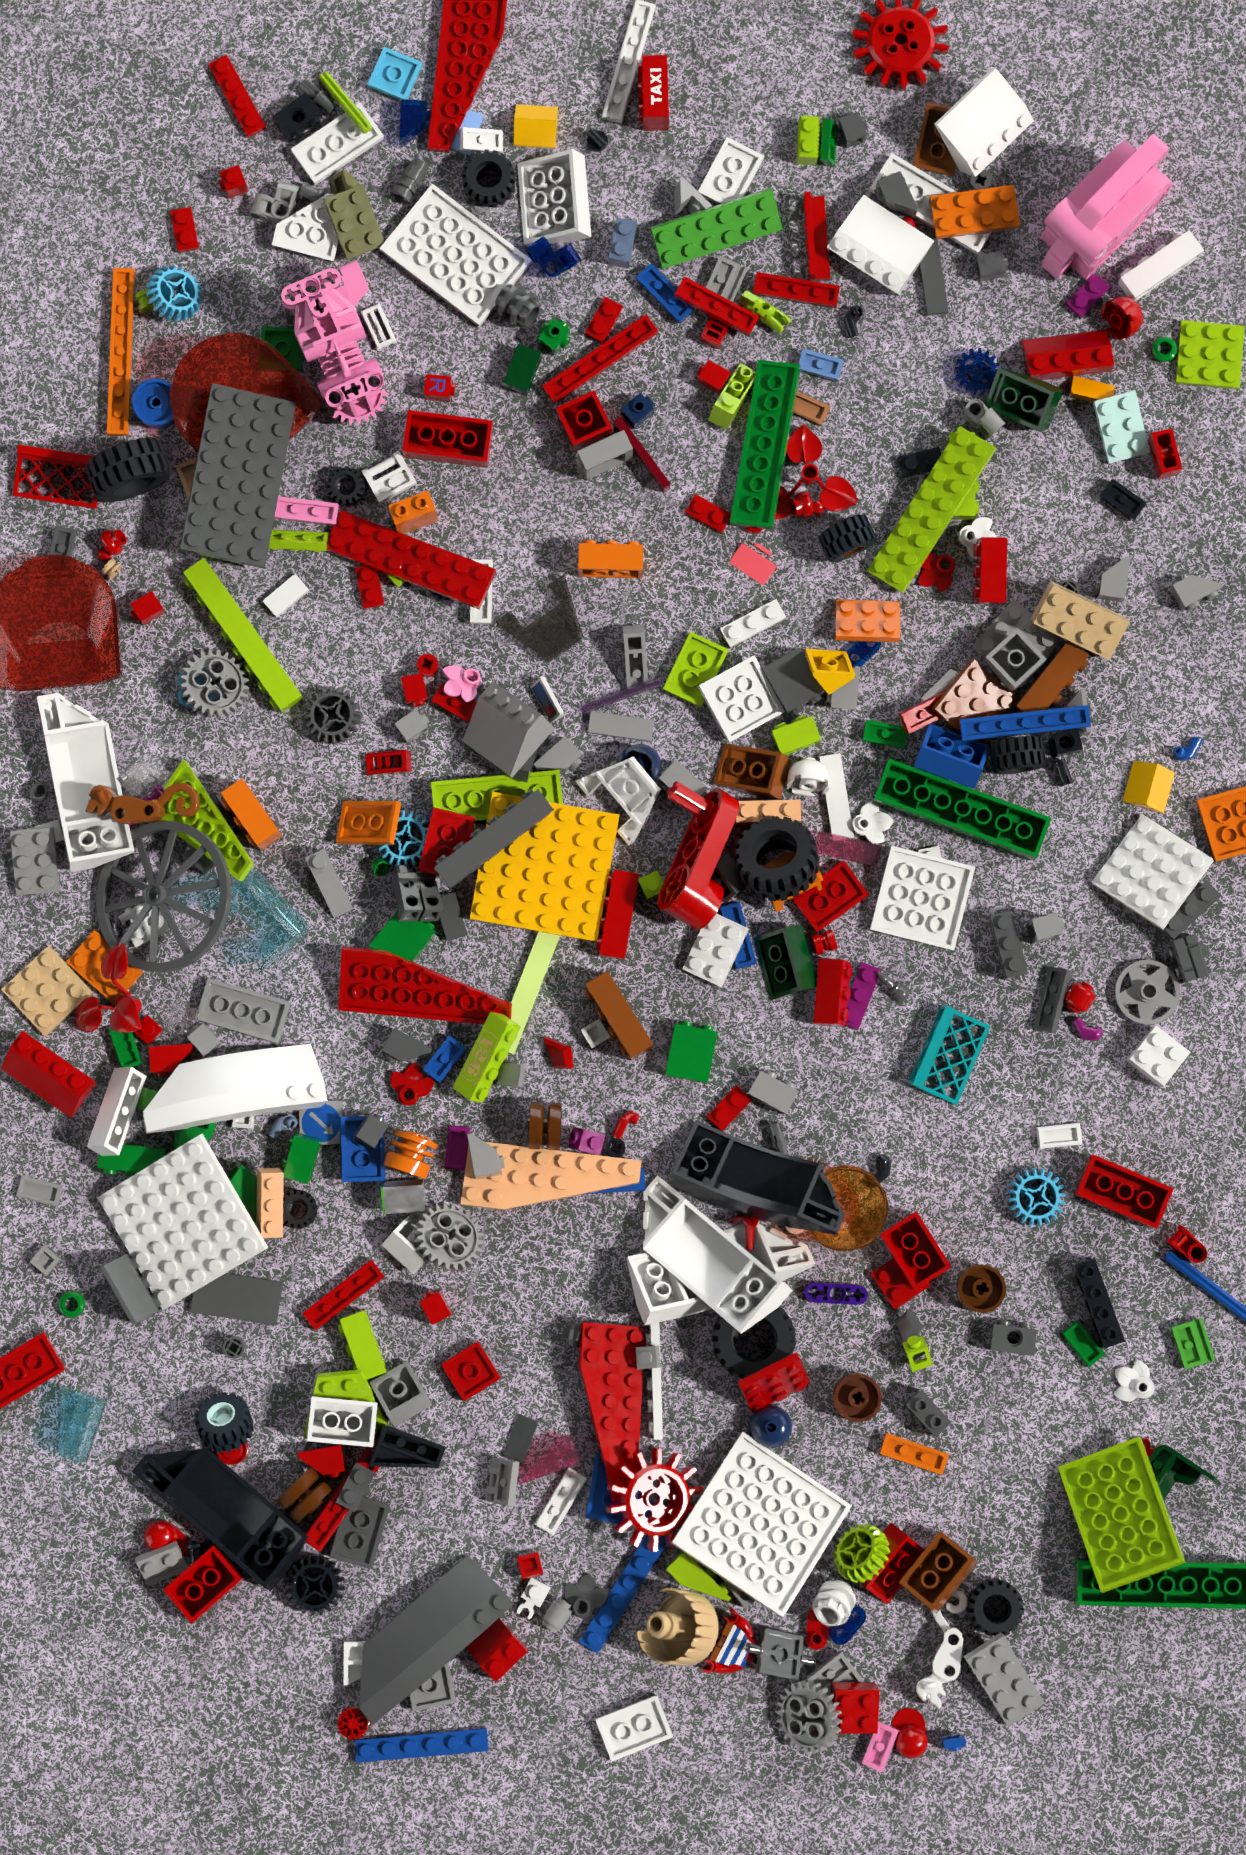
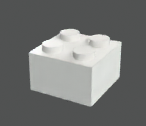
[1126,1025,1190,1087]

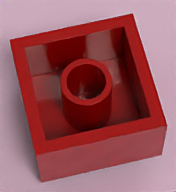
[556,390,613,452]
[831,1682,880,1734]

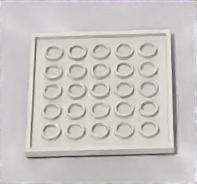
[97,1134,268,1311]
[671,1432,852,1618]

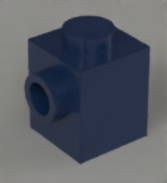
[621,393,655,429]

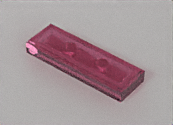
[816,830,882,867]

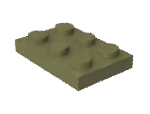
[323,184,385,260]

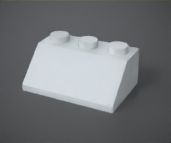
[307,1397,378,1447]

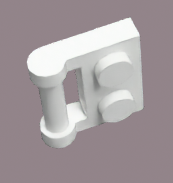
[361,451,417,504]

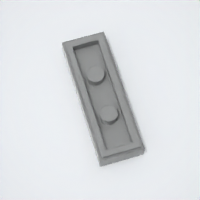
[588,711,654,742]

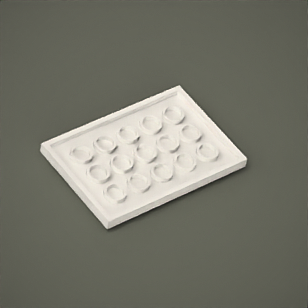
[380,184,532,327]

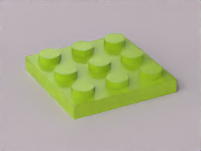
[1175,320,1245,390]

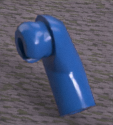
[1173,736,1203,761]

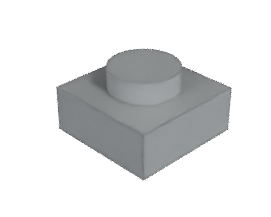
[30,1245,61,1276]
[636,1346,661,1370]

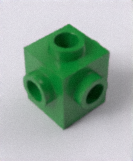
[538,318,571,356]

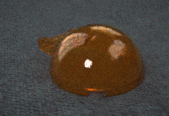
[807,1165,888,1252]

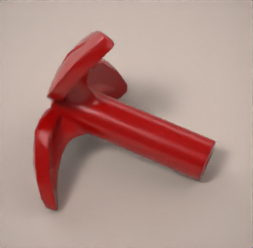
[730,1214,767,1250]

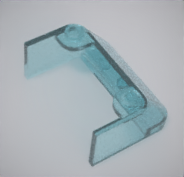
[201,869,309,972]

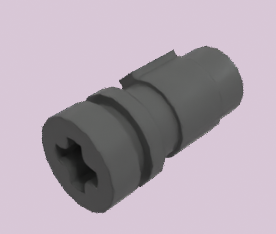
[391,158,429,204]

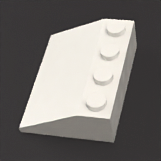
[935,67,1034,177]
[517,149,591,246]
[827,195,934,295]

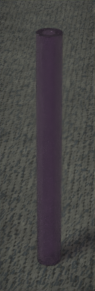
[581,676,665,714]

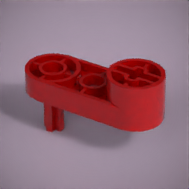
[658,781,739,930]

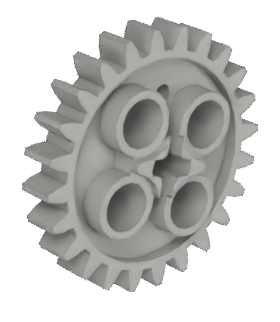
[179,649,249,719]
[414,1203,484,1273]
[776,1680,842,1754]

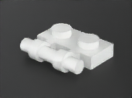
[118,896,170,948]

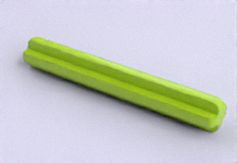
[319,71,372,134]

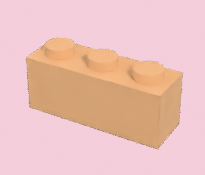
[736,799,801,826]
[256,1168,284,1238]

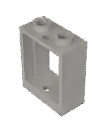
[575,430,633,480]

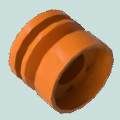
[383,1130,438,1179]

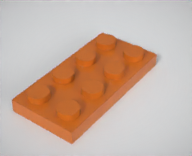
[930,185,1020,239]

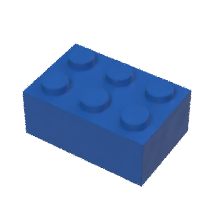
[914,723,989,789]

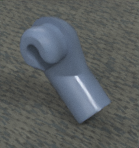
[267,1115,298,1140]

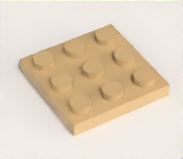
[1,945,94,1037]

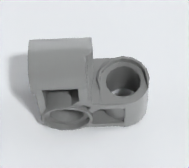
[250,181,301,223]
[963,399,1005,441]

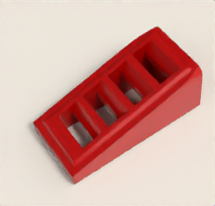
[700,317,730,350]
[365,750,412,775]

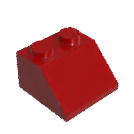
[466,1618,528,1683]

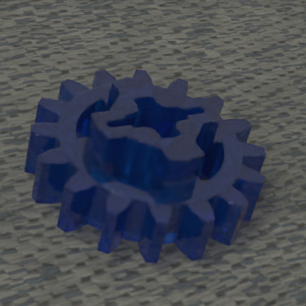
[954,348,1000,395]

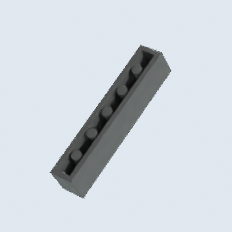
[434,789,554,890]

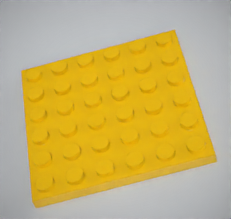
[470,792,619,942]

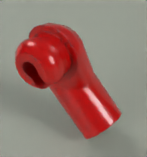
[612,1110,640,1139]

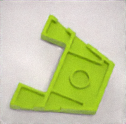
[304,1369,389,1438]

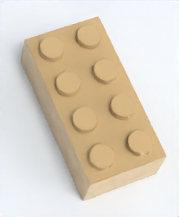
[1031,581,1130,660]

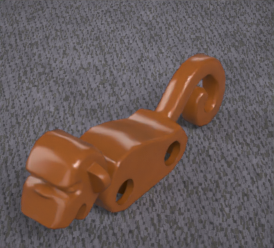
[85,783,200,824]

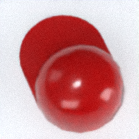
[143,1520,189,1558]
[892,1708,928,1759]

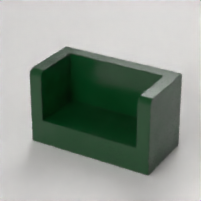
[503,344,542,396]

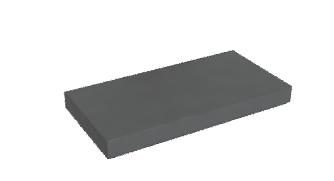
[190,1273,284,1326]

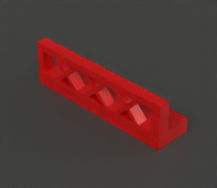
[803,192,830,281]

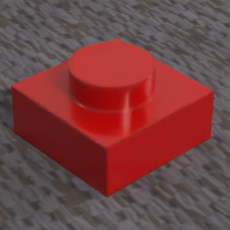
[134,1015,164,1045]
[517,1552,543,1580]

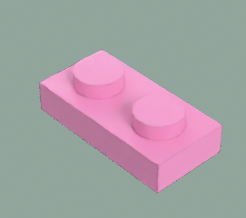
[862,1721,899,1772]

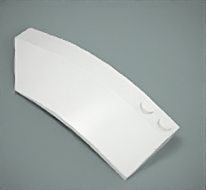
[37,693,134,872]

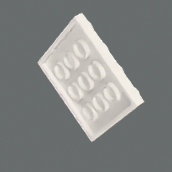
[1092,814,1213,930]
[870,846,975,950]

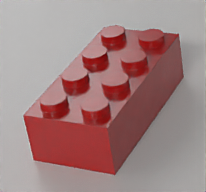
[402,410,494,468]
[1073,1154,1174,1229]

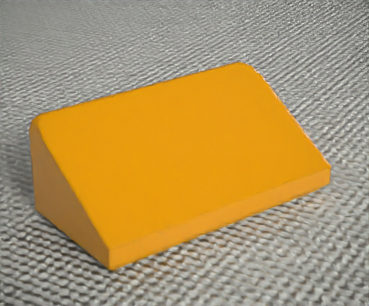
[1069,376,1115,402]

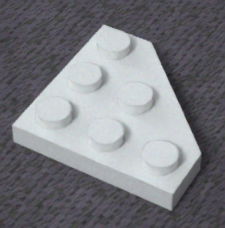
[272,193,339,262]

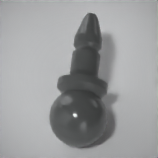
[877,971,909,1002]

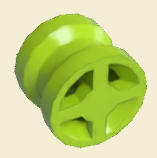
[135,289,154,313]

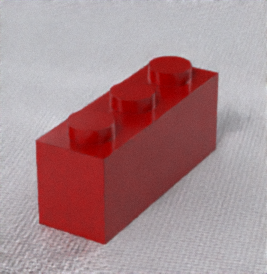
[813,959,852,1027]

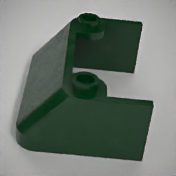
[1149,1445,1222,1500]

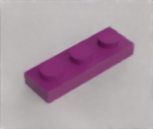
[846,962,882,1030]

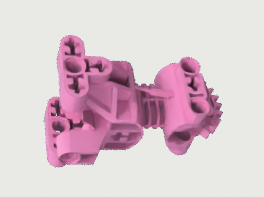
[281,260,389,425]

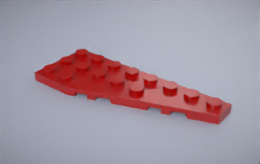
[428,0,508,153]
[338,947,512,1024]
[578,1322,646,1503]

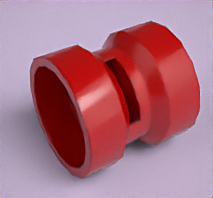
[810,929,837,956]

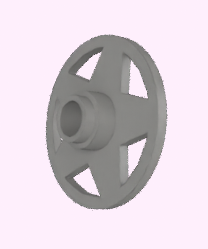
[1115,960,1180,1025]

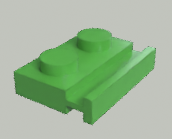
[1170,1318,1215,1370]

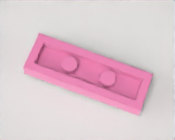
[274,496,339,526]

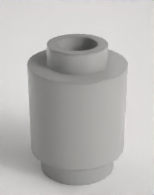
[542,1598,573,1633]

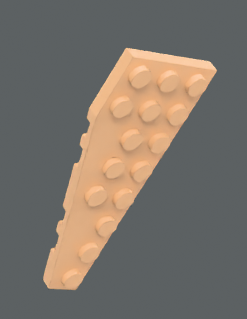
[461,1142,642,1210]

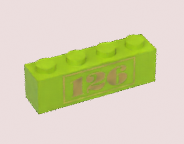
[453,1012,521,1103]

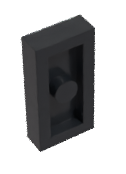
[898,447,941,478]
[1099,478,1147,522]

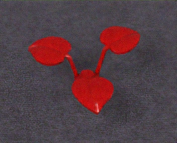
[775,424,858,520]
[75,943,142,1033]

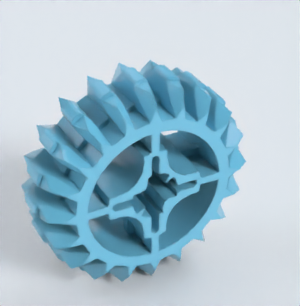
[146,265,203,323]
[378,810,428,868]
[1007,1168,1066,1227]

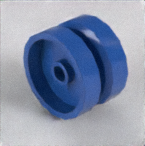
[132,378,181,430]

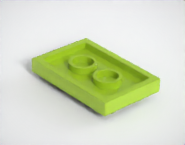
[663,631,729,708]

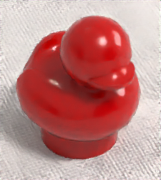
[789,491,825,518]
[97,529,127,561]

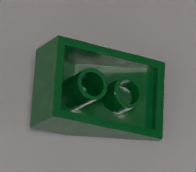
[985,367,1063,432]

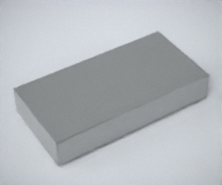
[15,1175,64,1207]

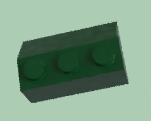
[754,924,817,1000]

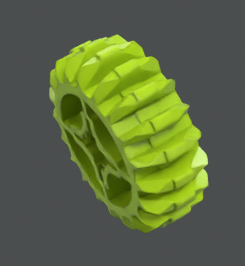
[832,1523,890,1583]

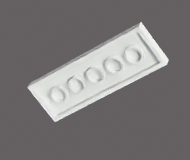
[869,153,992,255]

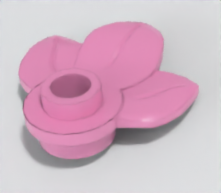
[442,665,481,702]

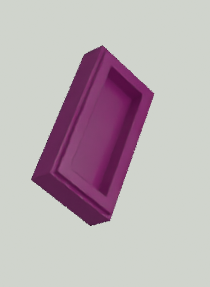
[444,1125,470,1171]

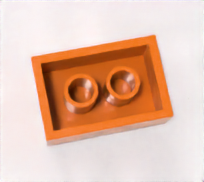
[578,540,643,579]
[220,778,282,851]

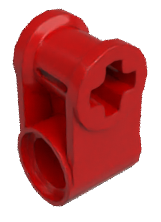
[1165,1224,1207,1264]

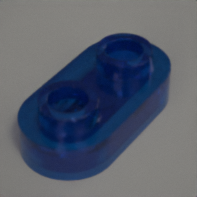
[847,641,881,668]
[828,1604,866,1645]

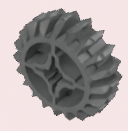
[303,687,362,745]

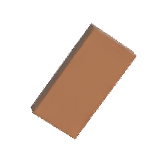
[793,391,831,426]

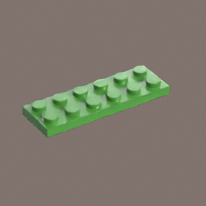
[650,188,783,269]

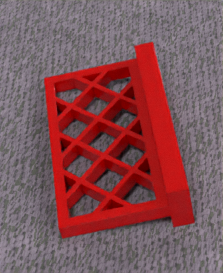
[12,444,99,509]

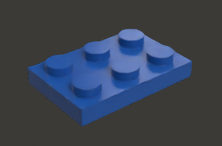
[339,1116,385,1182]

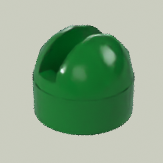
[370,857,389,876]

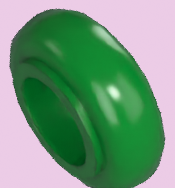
[1151,336,1177,362]
[58,1291,85,1318]

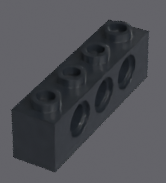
[1071,1258,1125,1349]

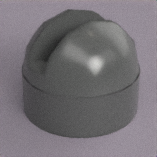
[30,783,48,802]

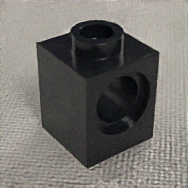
[1048,729,1083,757]

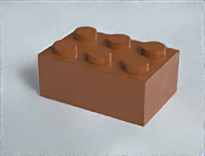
[899,1531,978,1614]

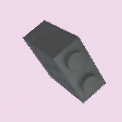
[762,647,825,716]

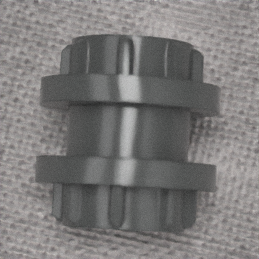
[495,284,541,327]

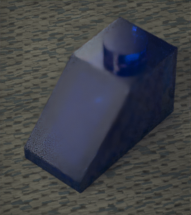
[399,99,432,147]

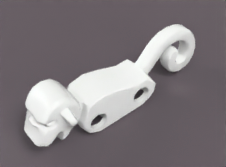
[916,1589,968,1709]

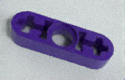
[804,1283,868,1305]

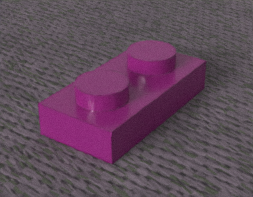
[1066,273,1110,319]

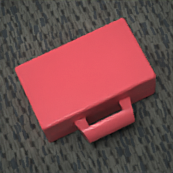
[729,543,777,585]

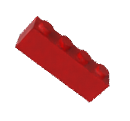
[596,870,639,961]

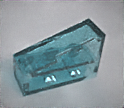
[59,1385,107,1463]

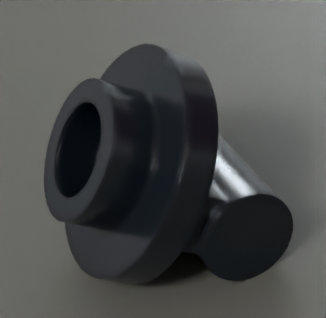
[587,128,608,152]

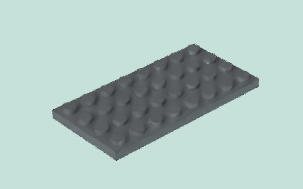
[180,383,296,569]

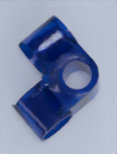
[525,236,582,278]

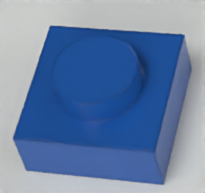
[941,1734,966,1752]

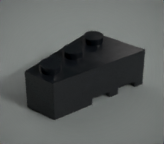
[366,1423,446,1468]

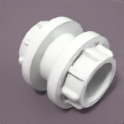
[812,1580,856,1626]

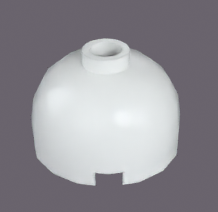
[787,757,830,796]

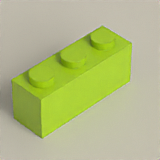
[338,1310,388,1380]

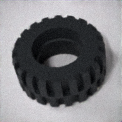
[85,437,172,503]
[734,816,819,901]
[712,1306,796,1379]

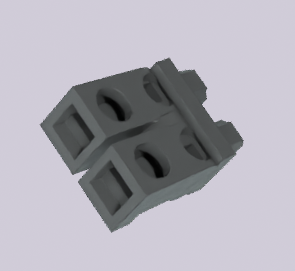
[392,865,444,922]

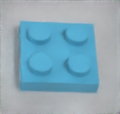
[367,47,423,103]

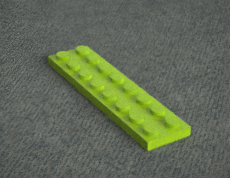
[867,426,996,594]

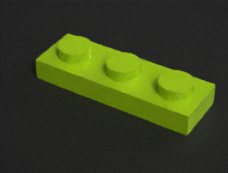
[269,529,329,552]

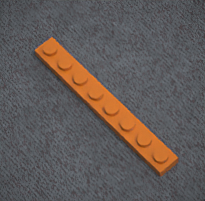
[107,268,135,436]

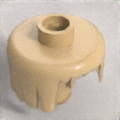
[637,1588,718,1667]

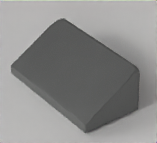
[503,1414,539,1463]

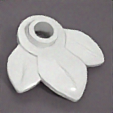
[958,517,997,559]
[852,802,893,844]
[1114,1360,1155,1402]

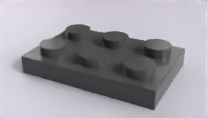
[330,1497,391,1569]

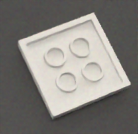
[698,655,785,743]

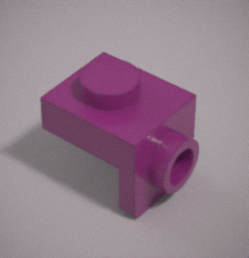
[568,1127,605,1156]

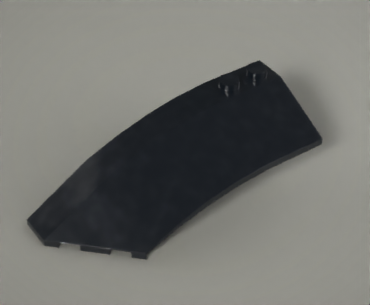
[132,1448,309,1591]

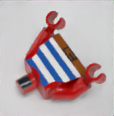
[698,1607,757,1674]

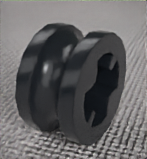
[606,1138,626,1158]

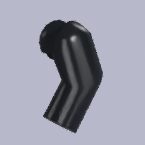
[844,305,863,338]
[869,1154,891,1187]

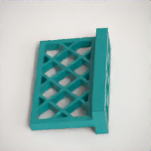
[908,1005,991,1105]

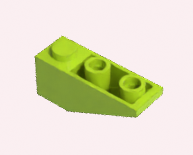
[708,363,756,430]
[666,1551,731,1601]

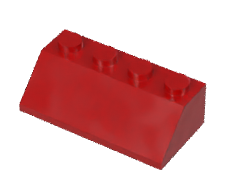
[1021,330,1114,380]
[1,1031,97,1118]

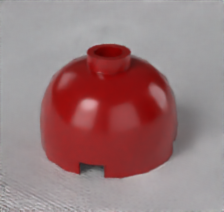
[1101,296,1143,340]

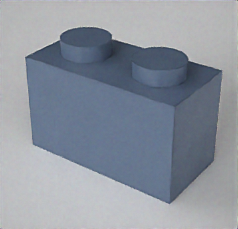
[608,217,637,269]

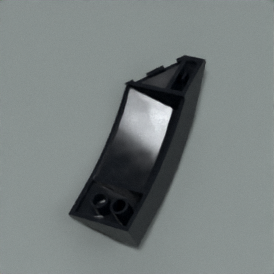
[668,1120,845,1235]

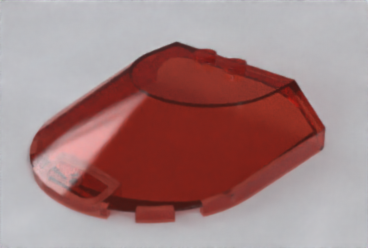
[170,333,325,453]
[0,555,123,692]

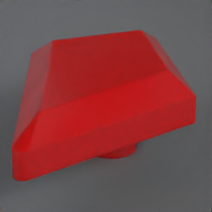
[543,1037,574,1069]

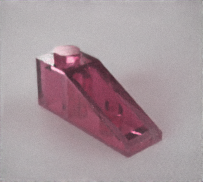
[518,1435,582,1485]

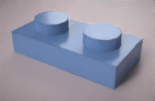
[799,348,844,382]

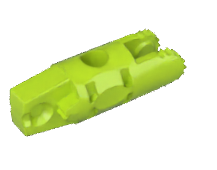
[739,290,791,333]

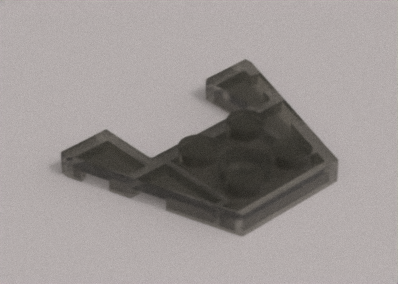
[495,574,584,663]

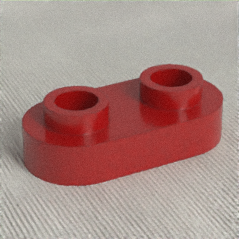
[805,1607,829,1650]

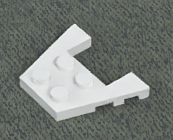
[576,757,661,846]

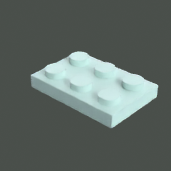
[1093,390,1150,464]

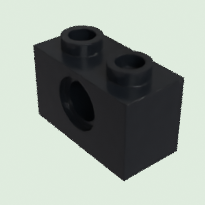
[272,92,323,142]

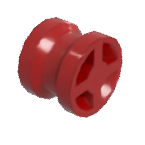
[417,654,439,677]

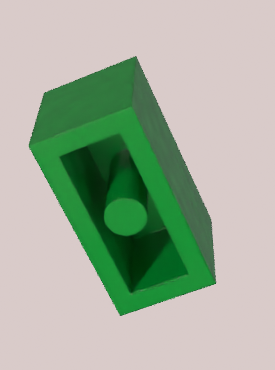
[281,1132,322,1184]

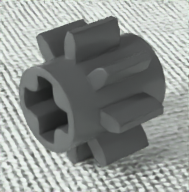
[561,1323,581,1347]

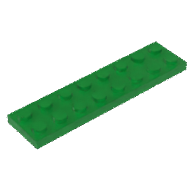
[730,360,801,530]

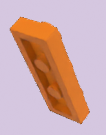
[879,1433,949,1475]

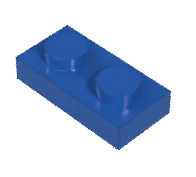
[423,1035,467,1083]

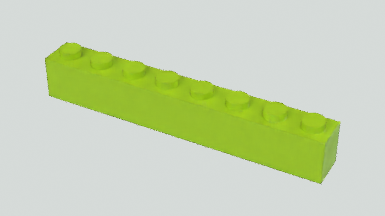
[183,558,304,713]

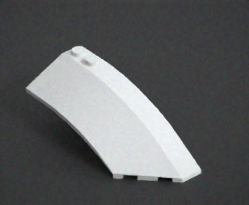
[143,1044,327,1133]
[643,1175,793,1334]
[627,1221,815,1325]

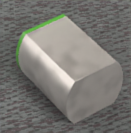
[379,1179,425,1214]

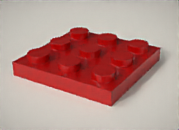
[738,1352,811,1413]

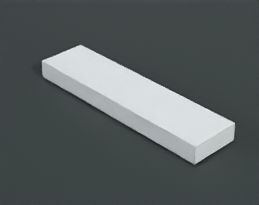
[819,753,854,842]

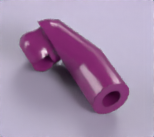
[1071,1017,1103,1041]

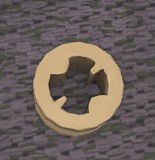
[102,559,122,580]

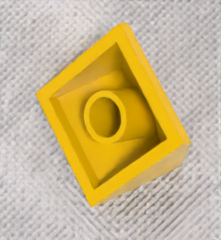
[514,105,558,148]
[805,648,855,695]
[1122,761,1175,814]

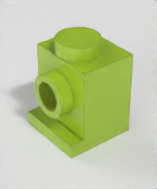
[902,1335,933,1372]

